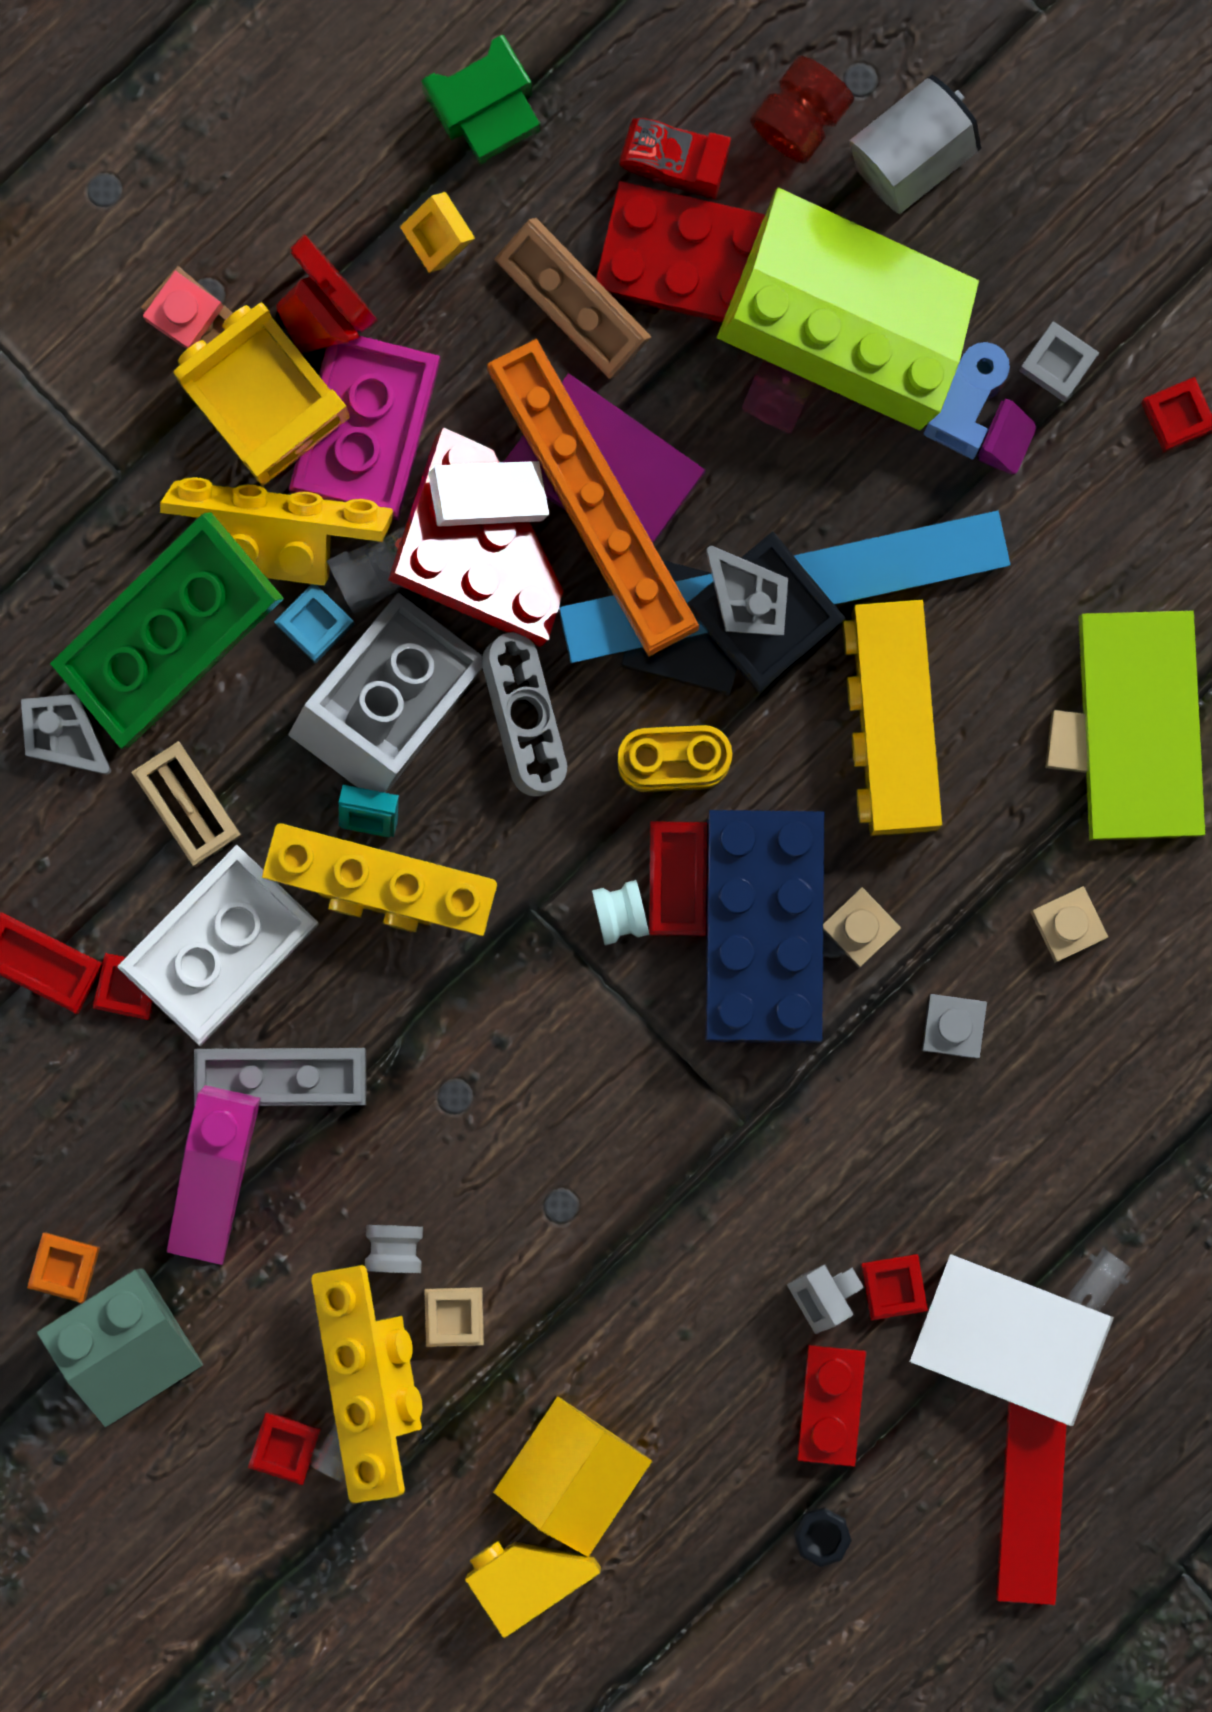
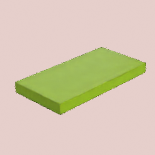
[1079,611,1205,841]

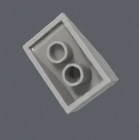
[288,593,483,793]

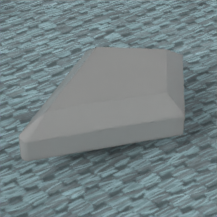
[706,546,788,636]
[21,694,111,775]

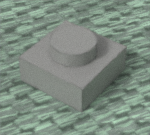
[1019,321,1099,402]
[921,994,987,1059]

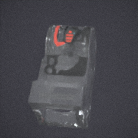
[327,526,406,614]

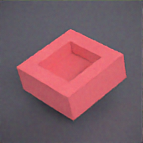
[143,271,223,349]

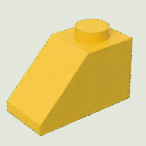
[465,1541,601,1638]

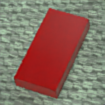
[649,821,707,936]
[0,912,103,1014]

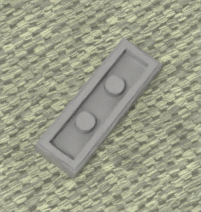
[194,1048,366,1106]

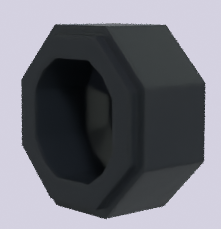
[793,1507,852,1567]

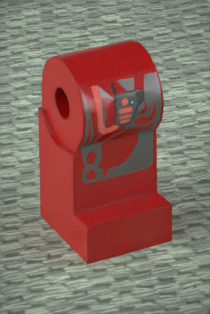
[619,118,731,200]

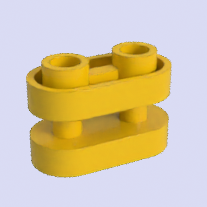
[618,725,732,792]

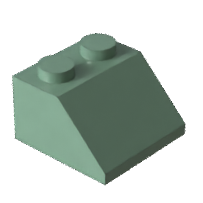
[37,1268,204,1427]

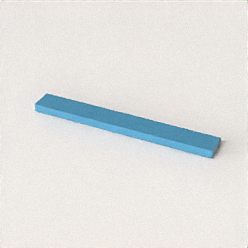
[558,510,1011,663]

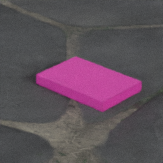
[289,336,441,520]

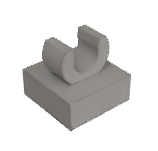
[787,1265,864,1334]

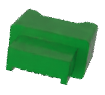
[421,35,541,165]

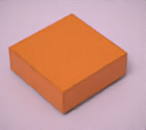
[27,1232,100,1303]

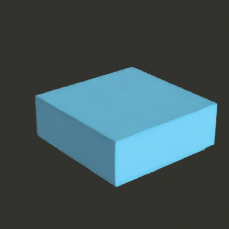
[274,584,355,664]

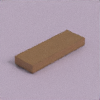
[494,218,651,379]

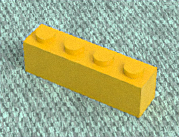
[843,600,942,836]

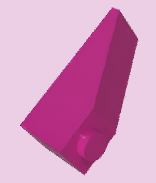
[167,1085,261,1265]

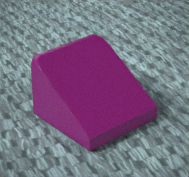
[977,399,1036,474]

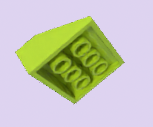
[717,187,979,431]

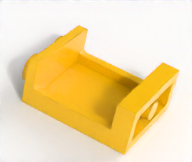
[173,302,351,487]

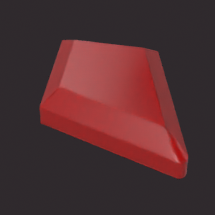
[276,277,359,353]

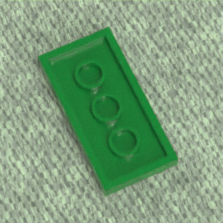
[50,512,284,749]

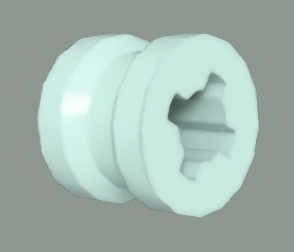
[592,880,649,945]

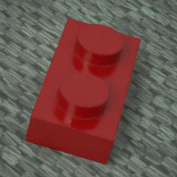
[797,1344,866,1467]

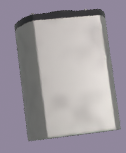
[849,75,982,214]

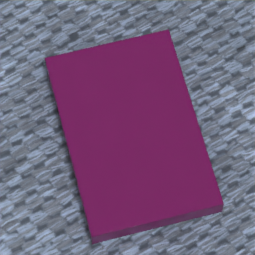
[503,373,705,545]

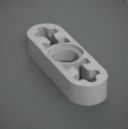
[482,632,567,796]

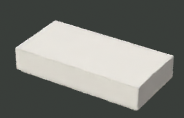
[428,461,549,526]

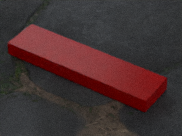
[996,1401,1067,1605]

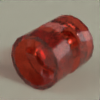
[750,56,855,164]

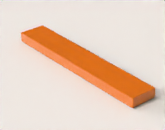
[487,339,699,657]

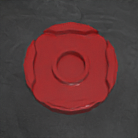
[290,234,378,332]

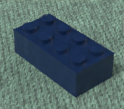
[705,810,824,1044]

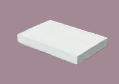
[117,845,319,1046]
[910,1254,1114,1426]

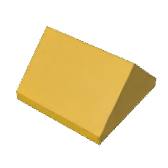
[493,1396,652,1557]

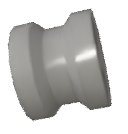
[365,1225,423,1273]

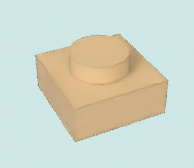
[1031,886,1108,963]
[823,887,901,968]

